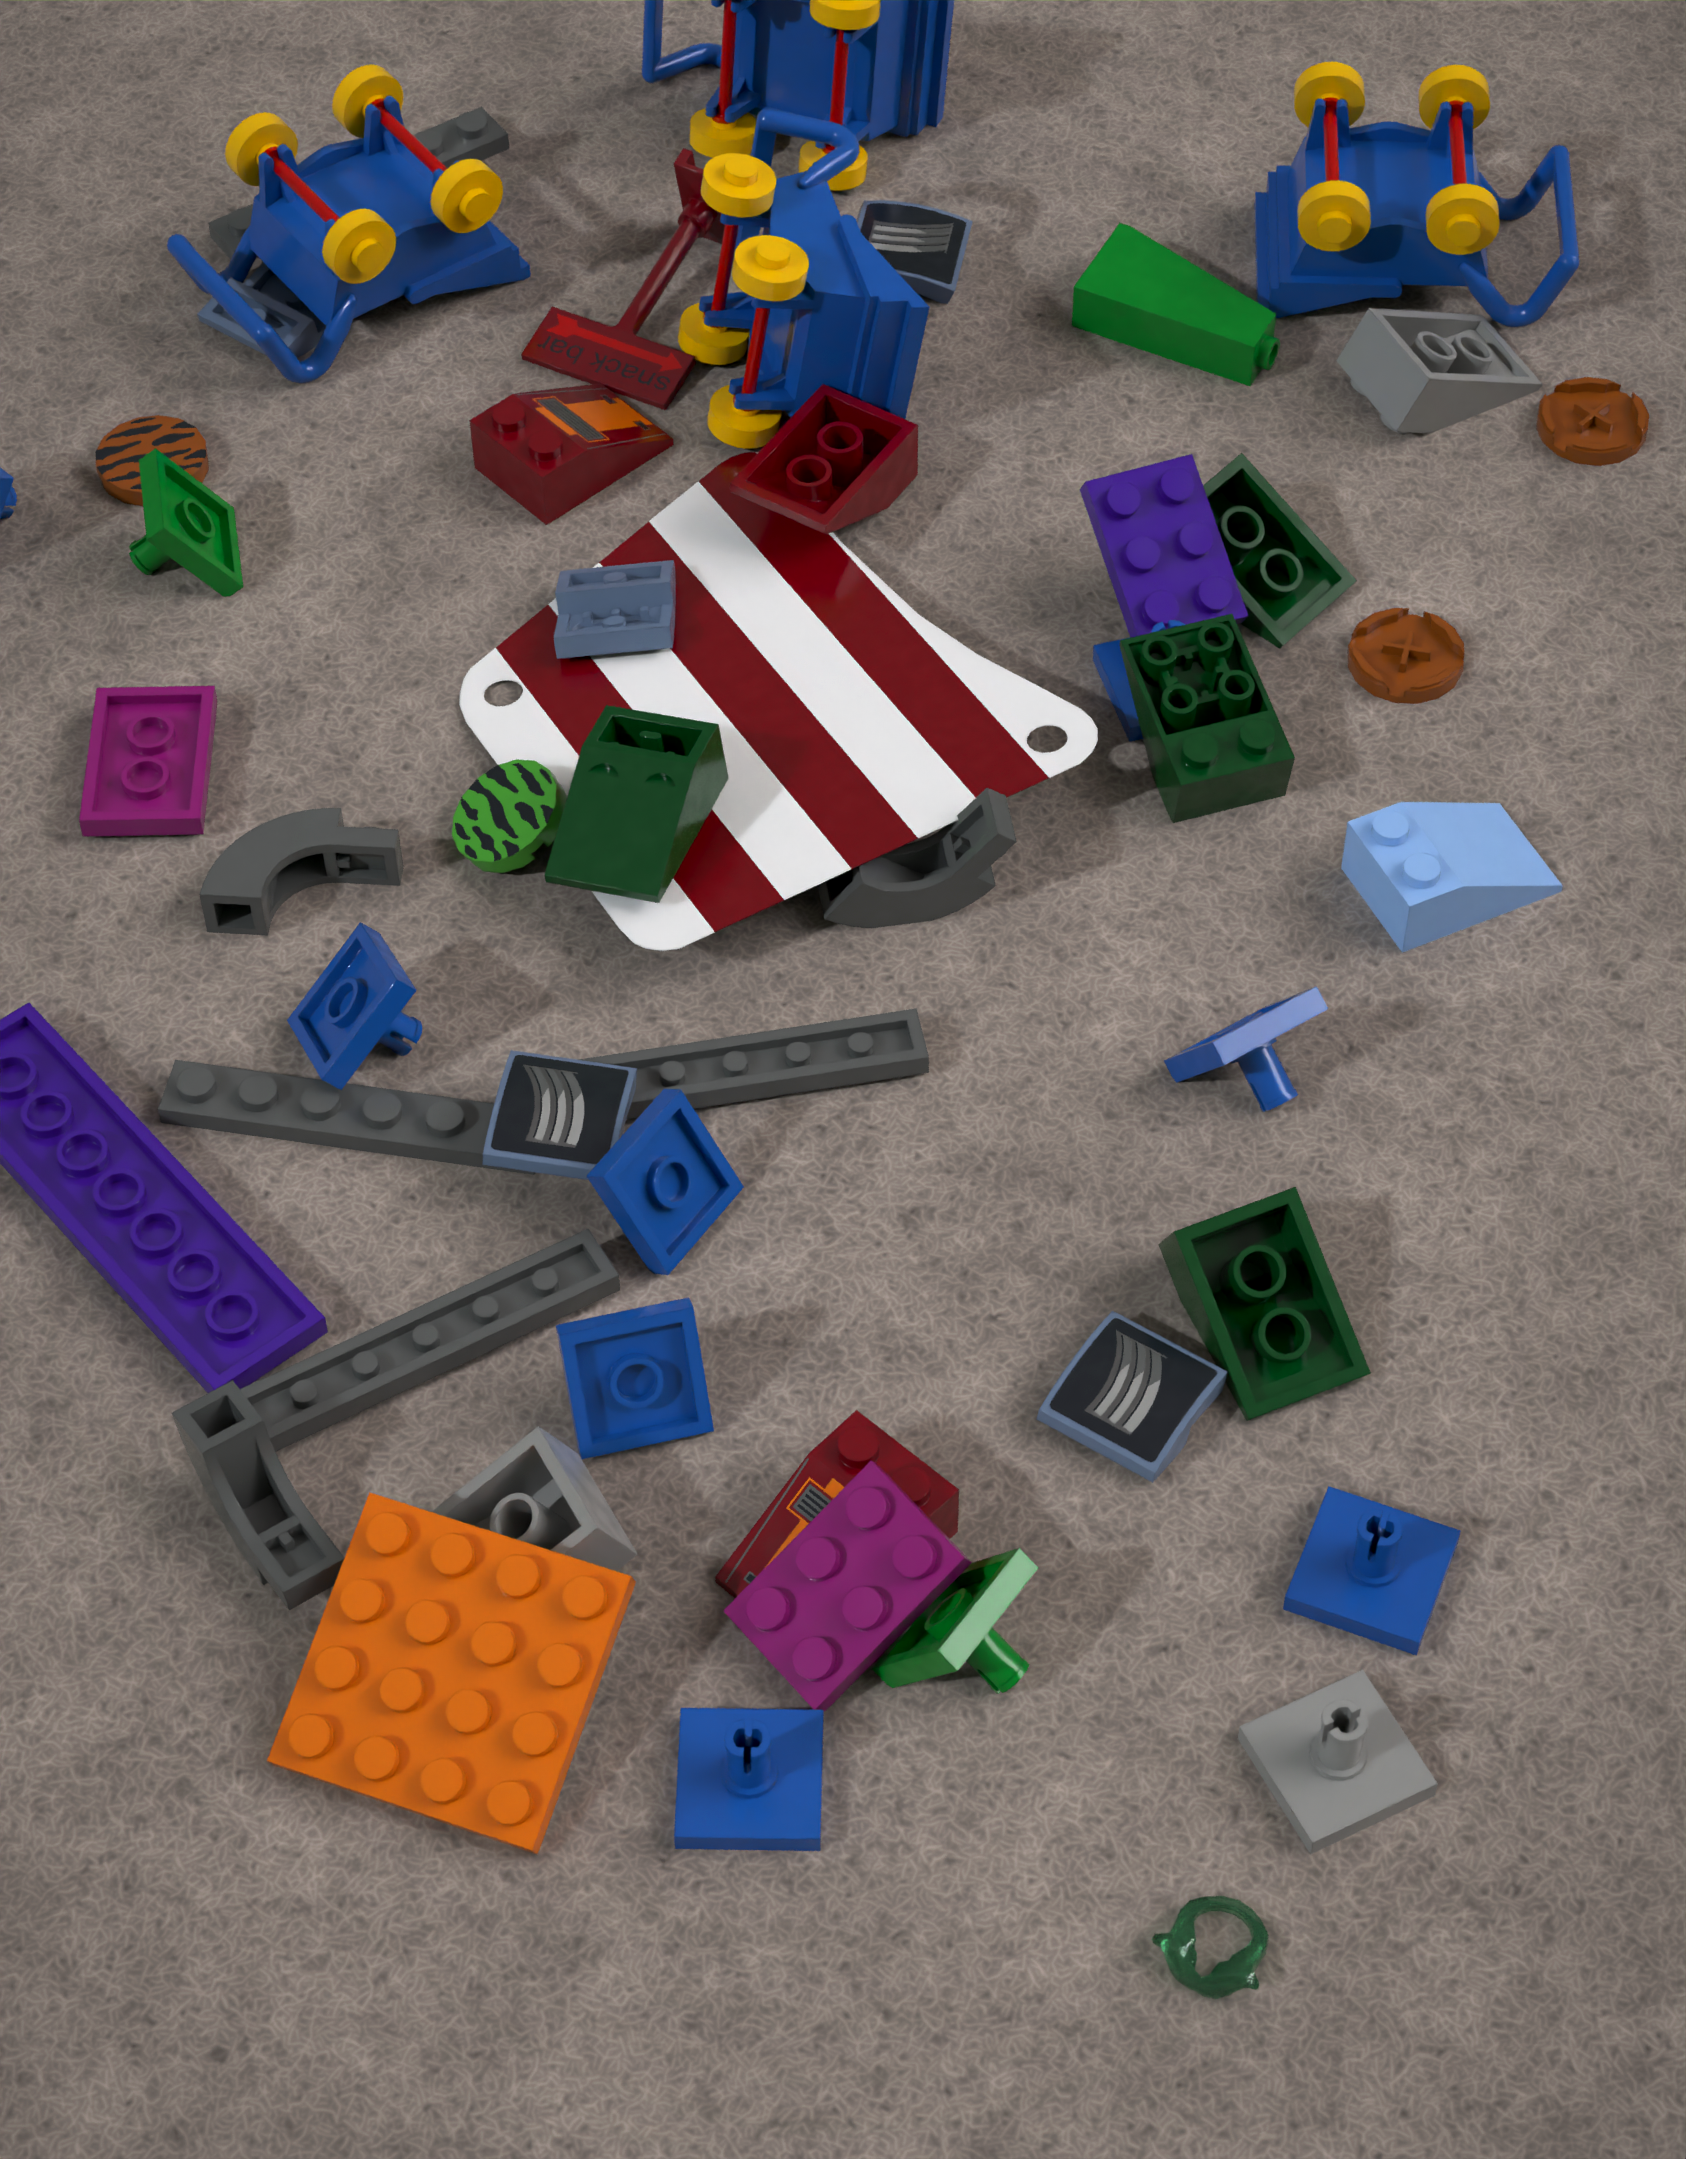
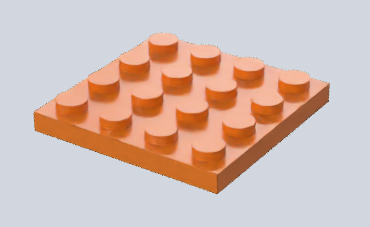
[267,1492,636,1854]

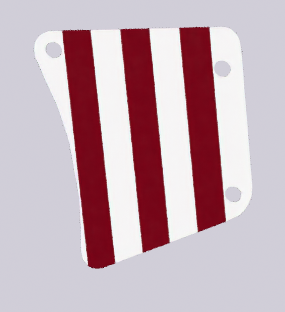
[459,452,1098,951]

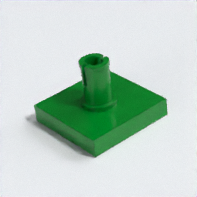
[129,448,243,597]
[872,1548,1038,1694]

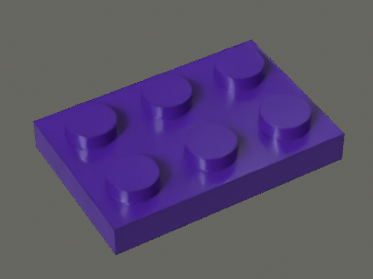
[1080,454,1248,638]

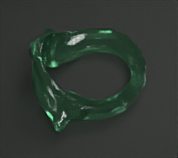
[1152,1896,1269,1999]

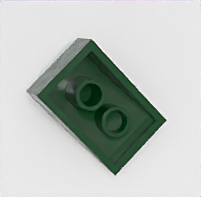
[1203,453,1357,649]
[1158,1186,1371,1421]

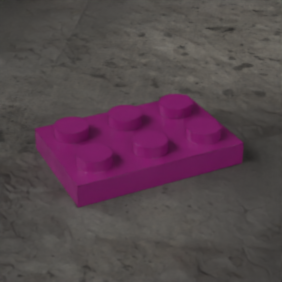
[79,686,218,837]
[723,1461,972,1712]

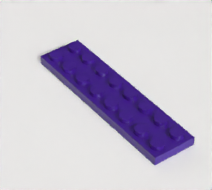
[0,1002,328,1393]

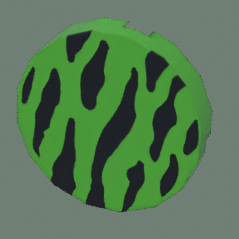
[452,759,567,873]

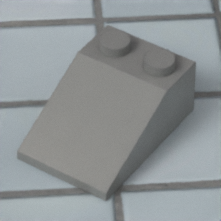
[1336,308,1543,434]
[432,1426,638,1571]

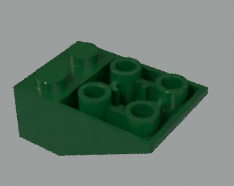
[1119,614,1295,823]
[544,705,729,903]

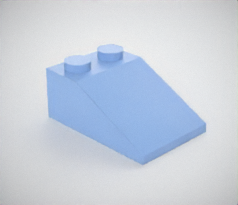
[1341,802,1563,953]

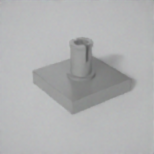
[1238,1670,1438,1855]

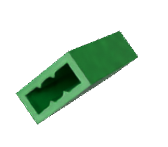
[1072,223,1280,386]

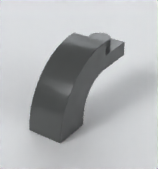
[818,788,1017,928]
[199,808,404,936]
[172,1380,345,1610]

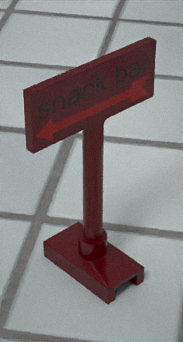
[521,148,739,410]

